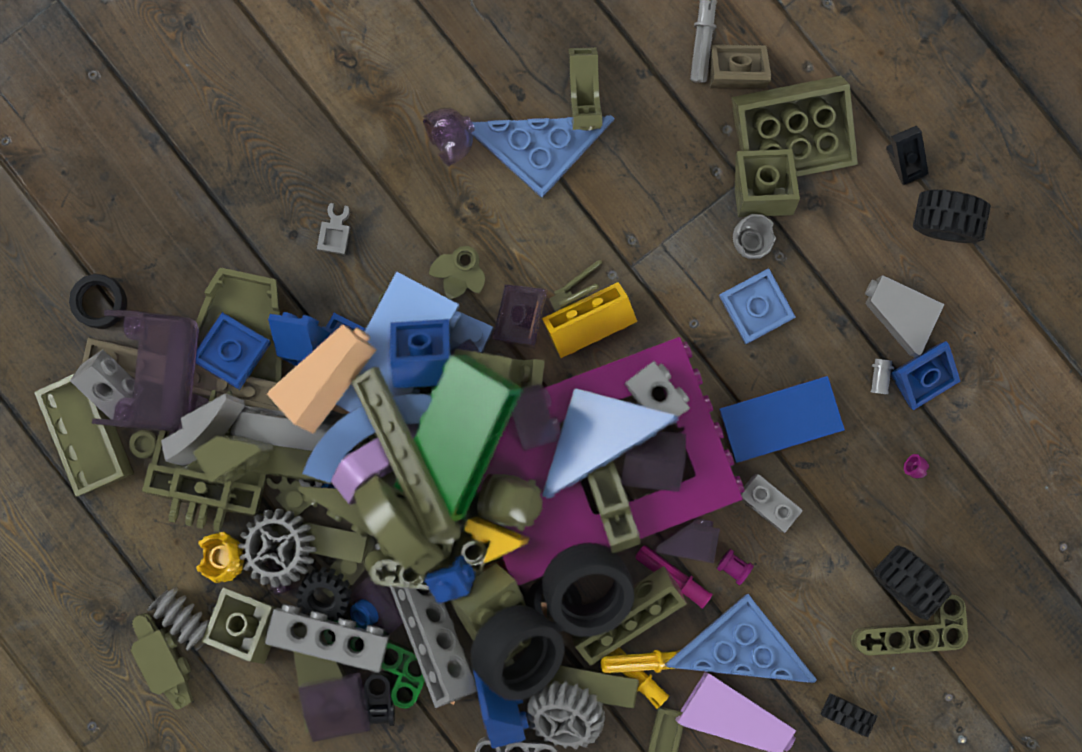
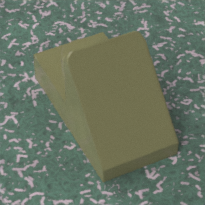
[509,359,544,390]

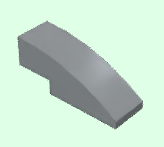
[161,394,245,467]

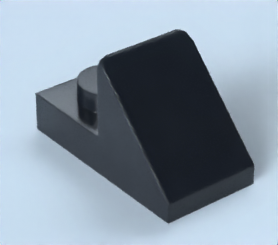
[886,125,929,185]

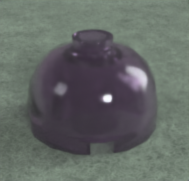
[423,108,475,166]

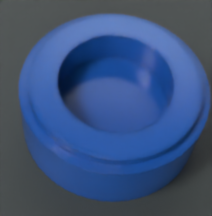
[350,599,379,629]

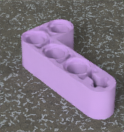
[331,424,420,505]

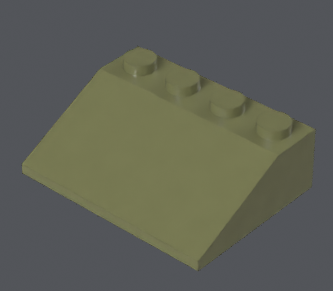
[731,76,858,177]

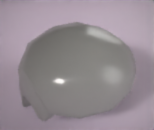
[733,214,776,259]

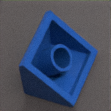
[890,341,960,410]

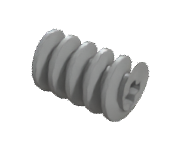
[147,587,210,651]

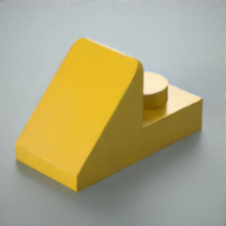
[464,516,529,563]

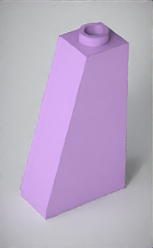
[675,672,796,752]

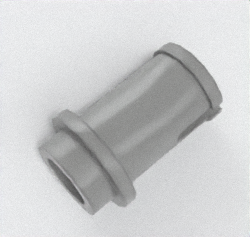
[871,359,894,394]

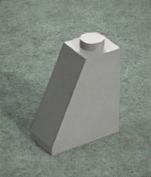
[865,275,944,358]

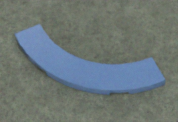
[302,394,432,483]

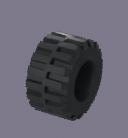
[913,189,991,243]
[873,545,952,620]

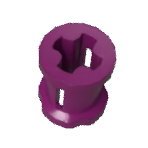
[716,549,754,586]

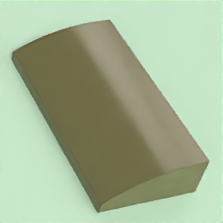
[34,374,134,497]

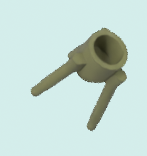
[549,260,602,312]

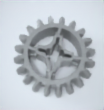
[238,509,317,587]
[527,681,605,750]

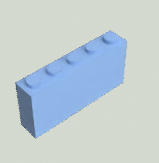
[336,272,461,412]

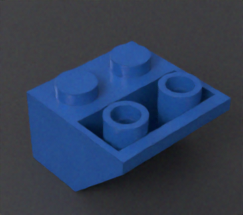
[268,312,335,366]

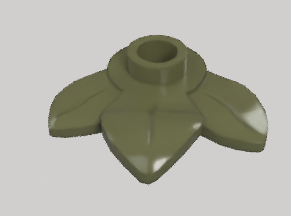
[429,246,485,300]

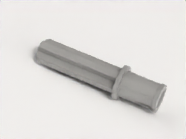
[690,0,717,83]

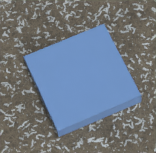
[719,268,796,345]

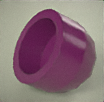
[904,454,929,479]

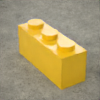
[542,282,637,358]

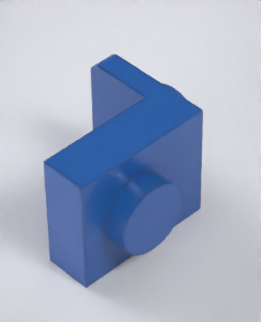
[425,555,475,603]

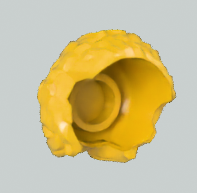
[196,531,245,583]

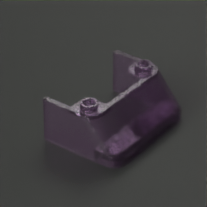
[92,310,199,432]

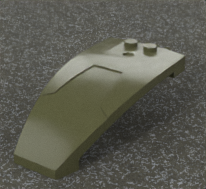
[142,268,283,532]

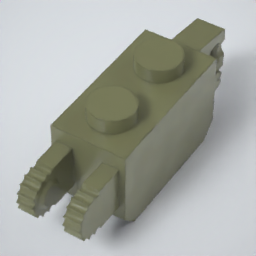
[131,613,193,710]

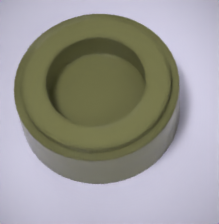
[129,430,158,458]

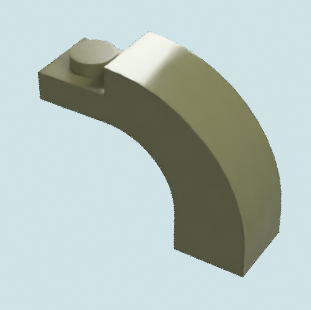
[568,47,602,131]
[353,476,444,576]

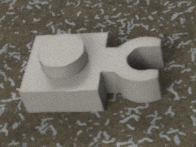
[317,203,351,255]

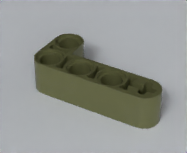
[365,531,486,590]
[851,594,968,655]

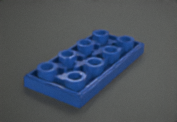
[719,376,845,463]

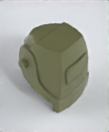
[478,474,542,531]

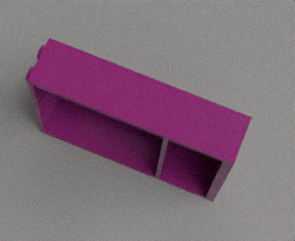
[477,337,745,585]

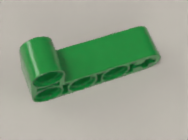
[324,619,425,709]

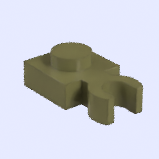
[266,477,311,518]

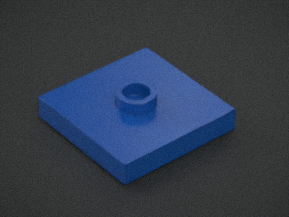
[190,312,271,390]

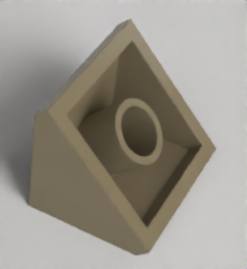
[710,45,771,89]

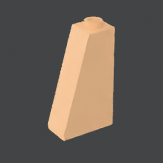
[267,325,376,434]

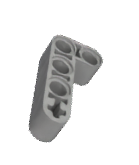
[230,406,347,451]

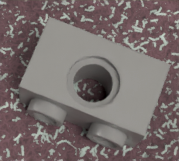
[70,349,144,420]
[624,361,690,431]
[741,474,803,533]

